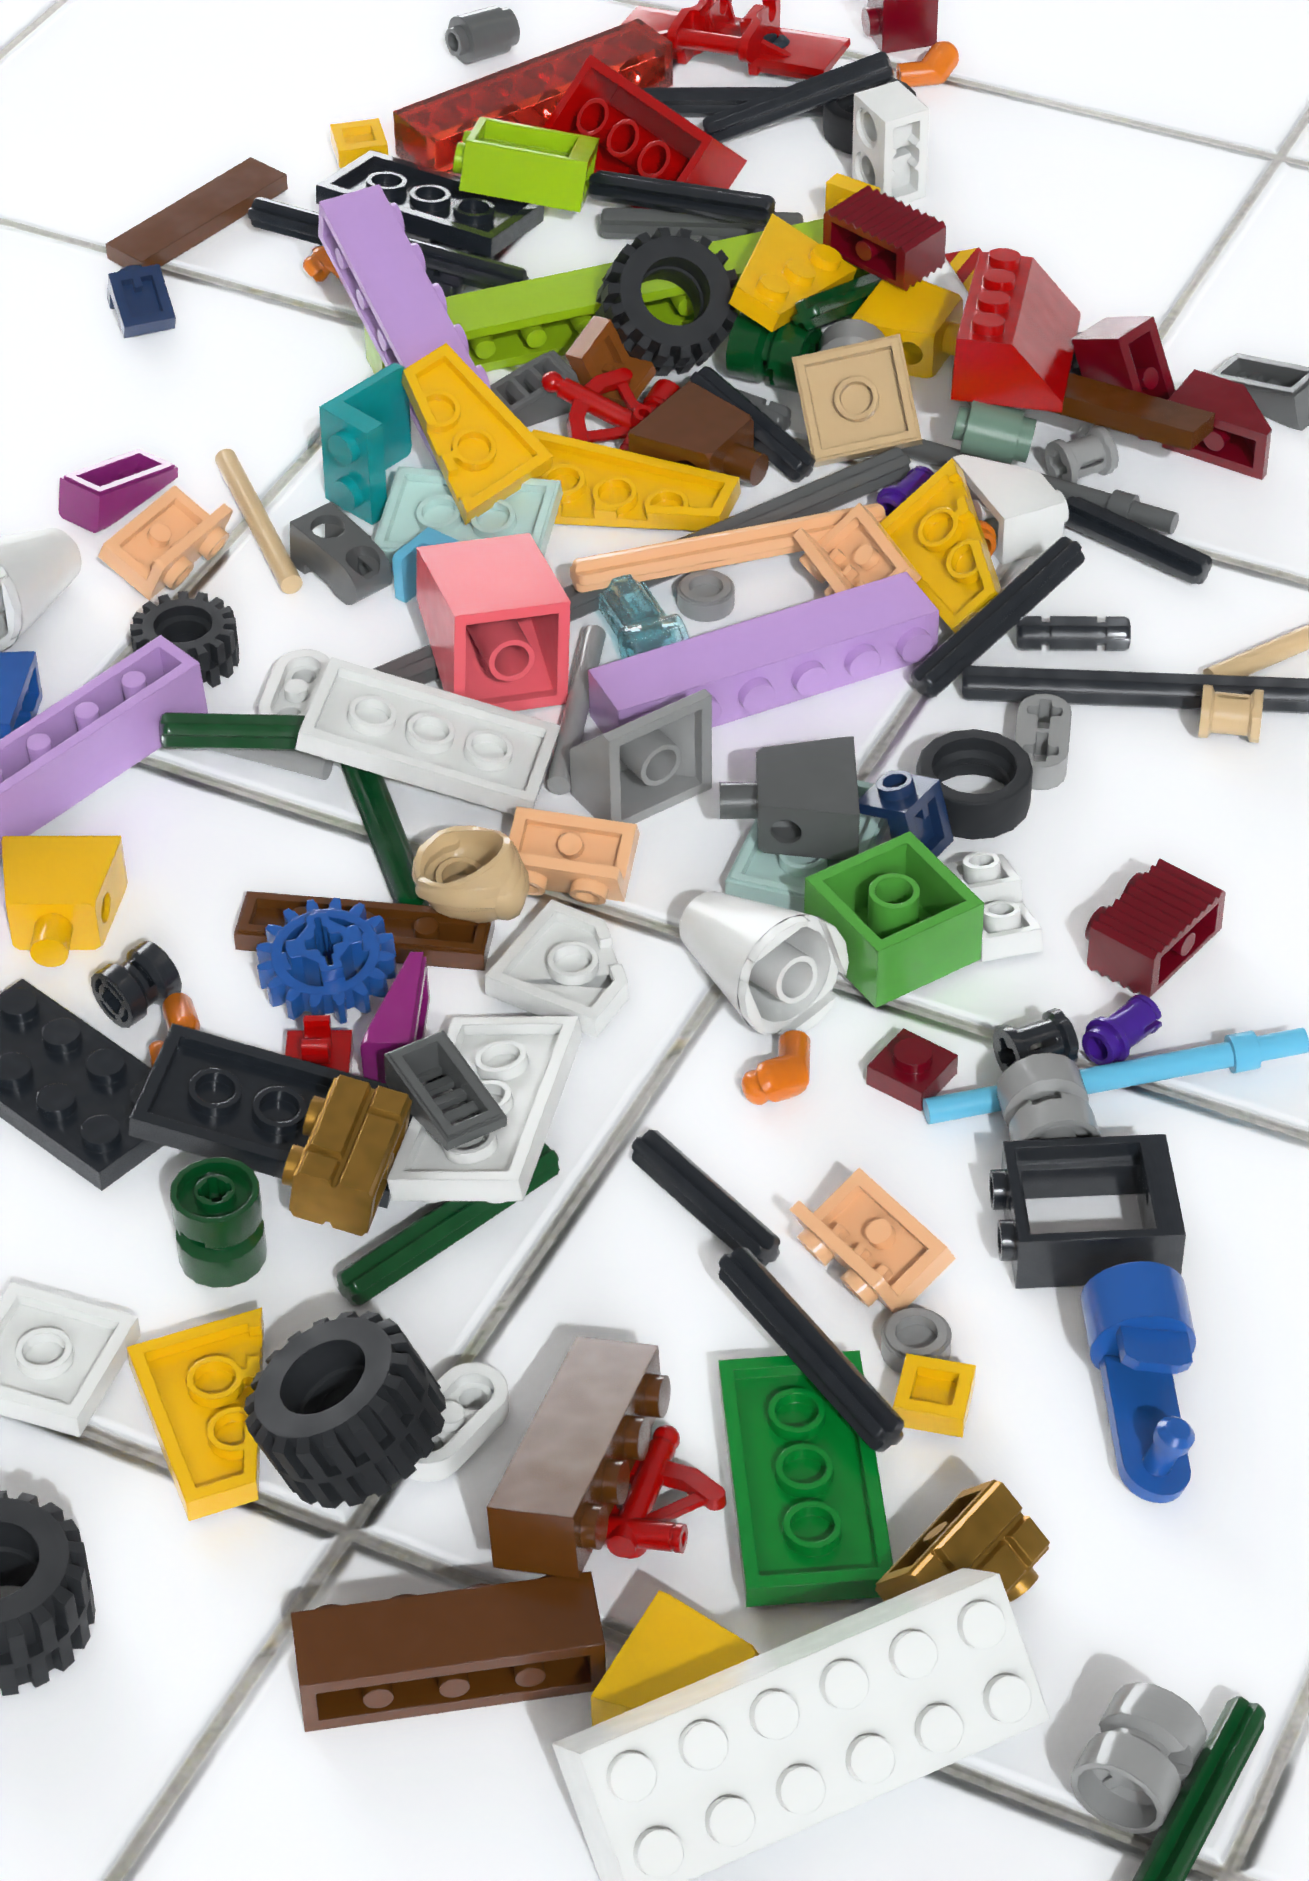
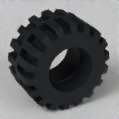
[596,227,738,376]
[244,1311,446,1509]
[0,1490,96,1696]

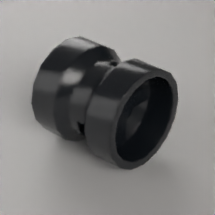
[91,941,182,1028]

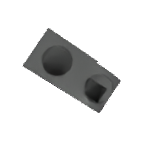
[290,501,393,605]

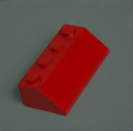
[543,54,747,209]
[951,248,1081,413]

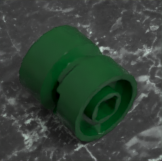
[726,312,822,393]
[170,1157,267,1288]

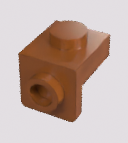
[565,315,657,408]

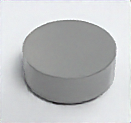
[677,570,735,622]
[881,1307,952,1374]

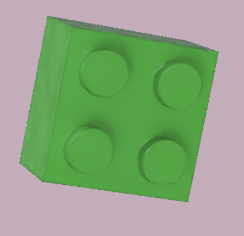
[804,831,984,1008]

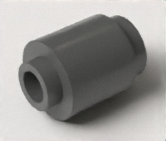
[445,5,520,64]

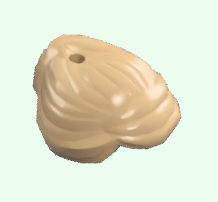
[412,826,529,923]

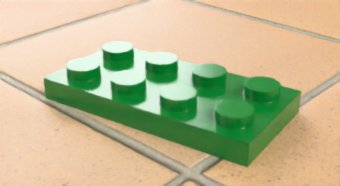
[718,1350,893,1607]

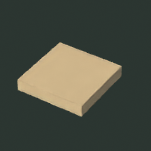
[792,334,923,467]

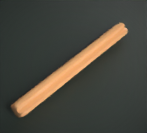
[570,503,887,593]

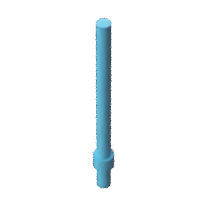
[923,1027,1309,1125]

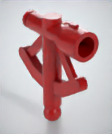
[541,367,680,451]
[604,1425,727,1559]

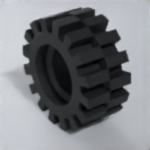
[130,591,240,688]

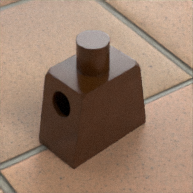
[628,381,769,486]

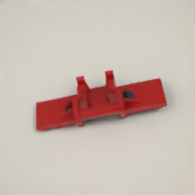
[610,0,851,79]

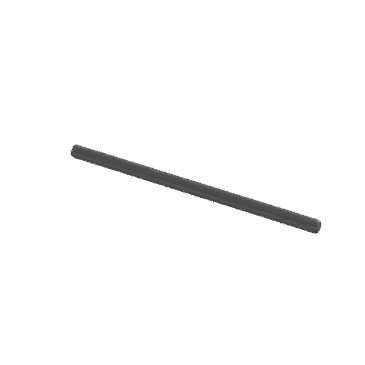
[373,447,911,685]

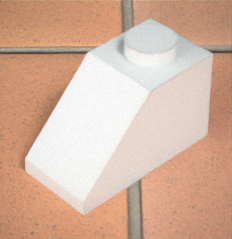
[953,454,1069,565]

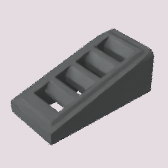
[490,350,578,427]
[1211,353,1309,431]
[384,1030,507,1151]

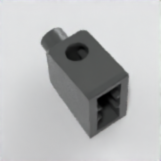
[719,736,860,861]

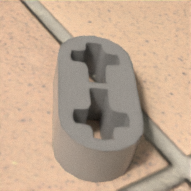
[1014,694,1072,790]

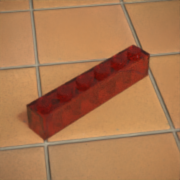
[393,18,673,173]

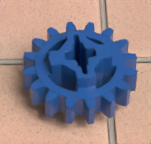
[256,897,397,1024]

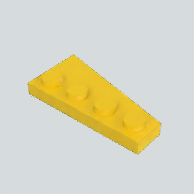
[531,429,741,531]

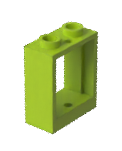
[453,116,599,213]

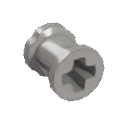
[1045,426,1119,483]

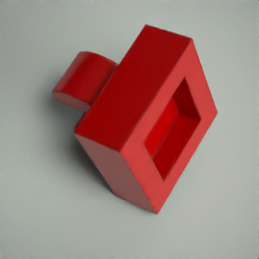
[285,1015,354,1074]

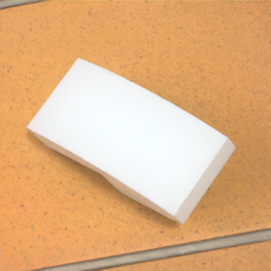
[944,852,1043,962]

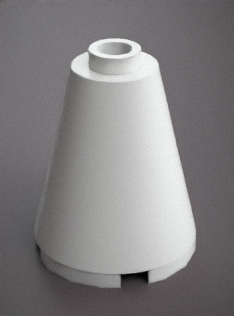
[0,527,82,652]
[679,891,849,1036]

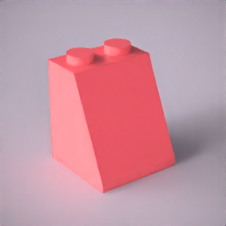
[416,533,571,711]

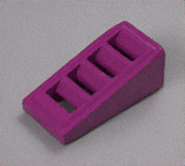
[58,448,178,533]
[360,952,430,1084]

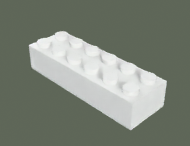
[552,1567,1051,1881]

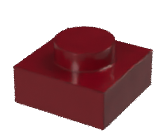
[866,1028,958,1111]

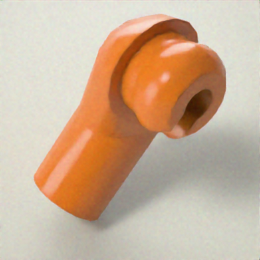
[741,1030,811,1105]

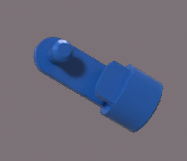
[1080,1261,1196,1503]

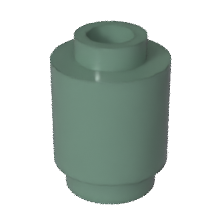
[951,400,1037,465]

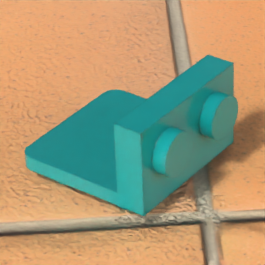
[319,363,412,525]

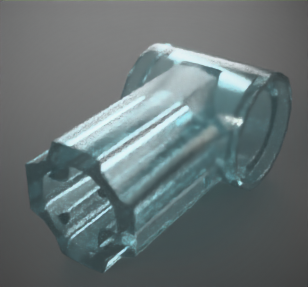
[599,574,689,659]

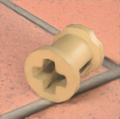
[1198,685,1264,743]

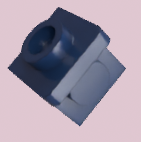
[107,264,176,338]
[859,770,954,857]

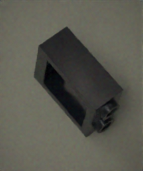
[989,1134,1186,1289]

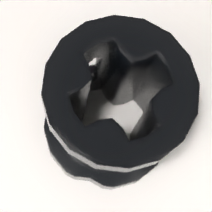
[993,1008,1079,1072]

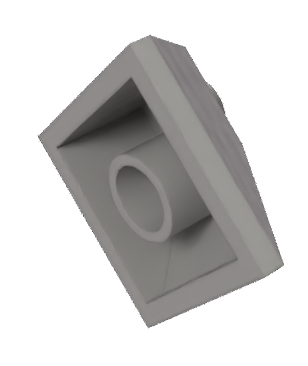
[569,689,712,824]

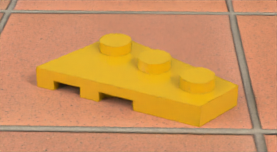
[728,213,857,332]
[402,343,554,525]
[880,458,1002,633]
[126,1307,264,1521]

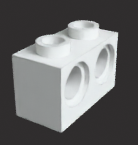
[852,80,930,204]

